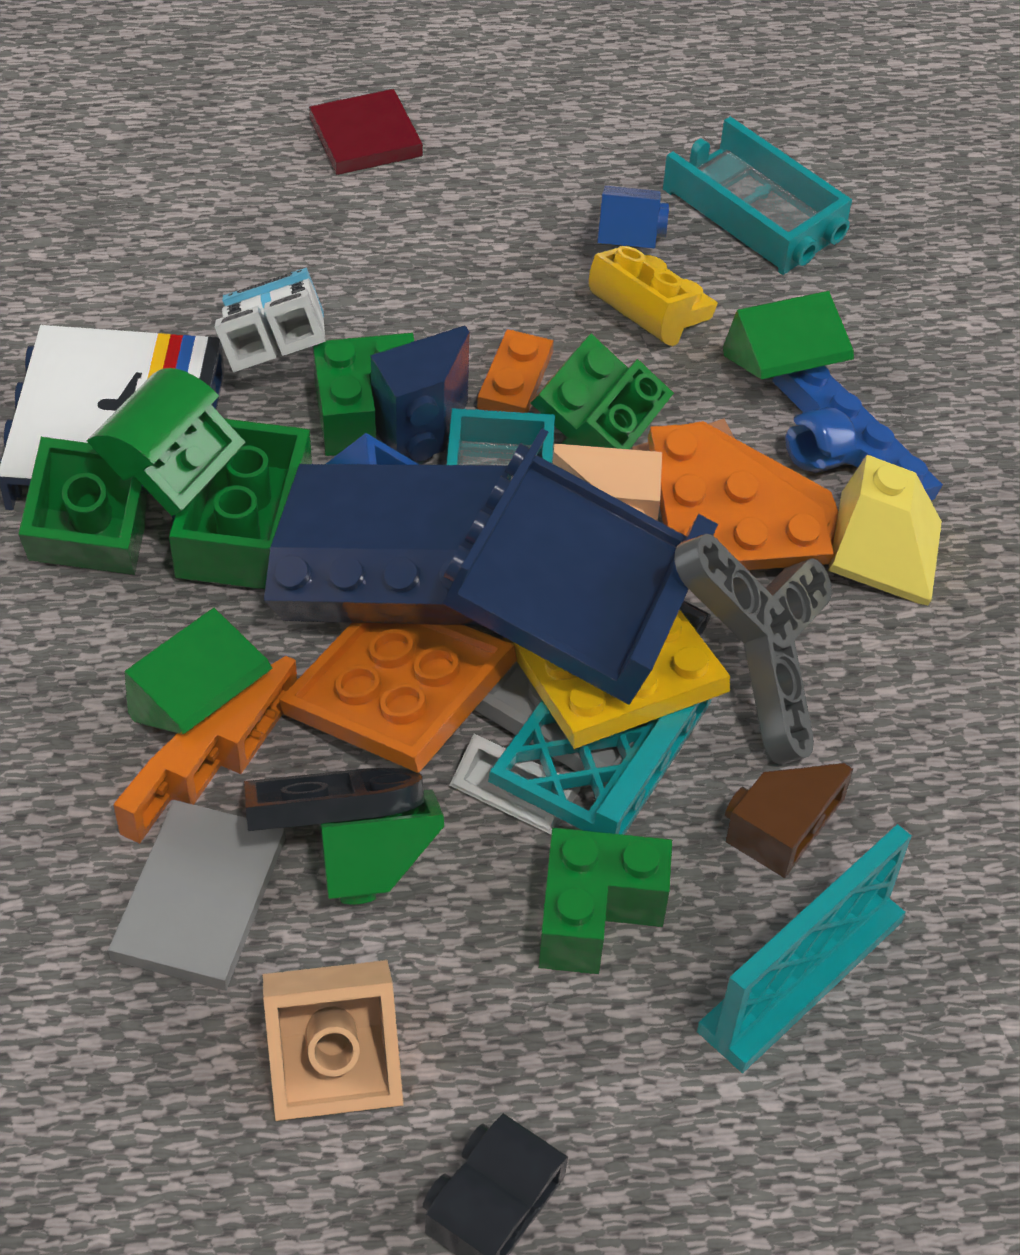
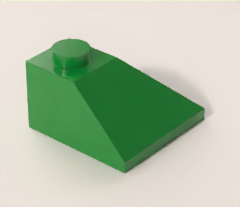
[320,789,445,905]

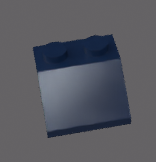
[370,325,470,461]

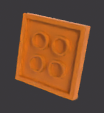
[279,623,517,773]

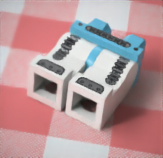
[214,267,326,372]

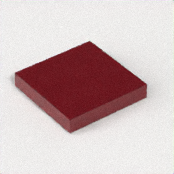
[309,89,423,175]

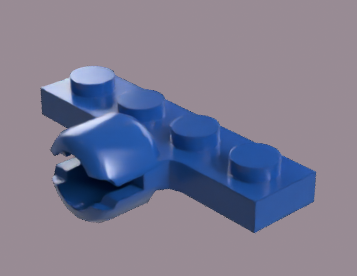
[772,366,943,500]

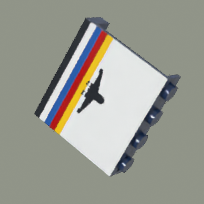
[0,325,224,522]

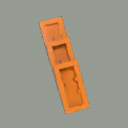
[113,656,297,844]

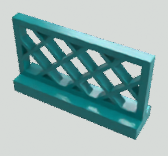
[488,699,712,835]
[697,824,912,1074]

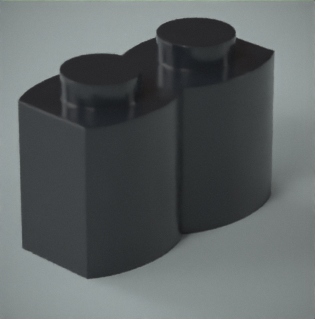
[423,1113,568,1255]

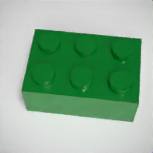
[169,418,312,589]

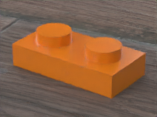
[477,329,554,413]

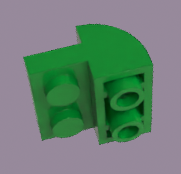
[530,333,674,450]
[86,368,245,516]

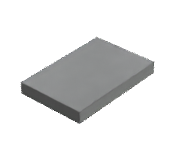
[108,800,286,991]

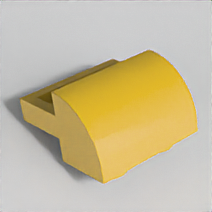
[589,246,718,346]

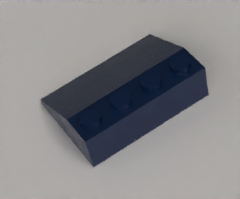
[264,464,511,626]

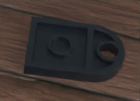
[244,768,424,831]

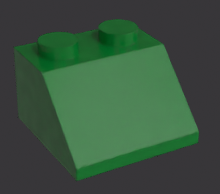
[18,436,147,575]

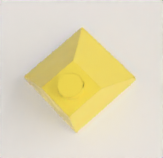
[828,455,942,606]

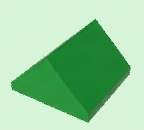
[723,291,854,379]
[124,608,273,734]

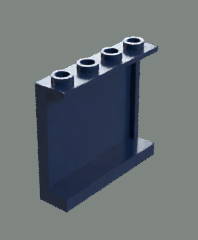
[442,428,718,705]

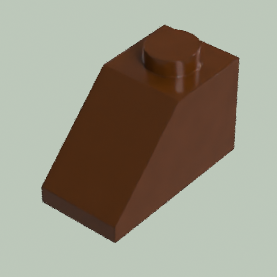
[725,763,853,878]

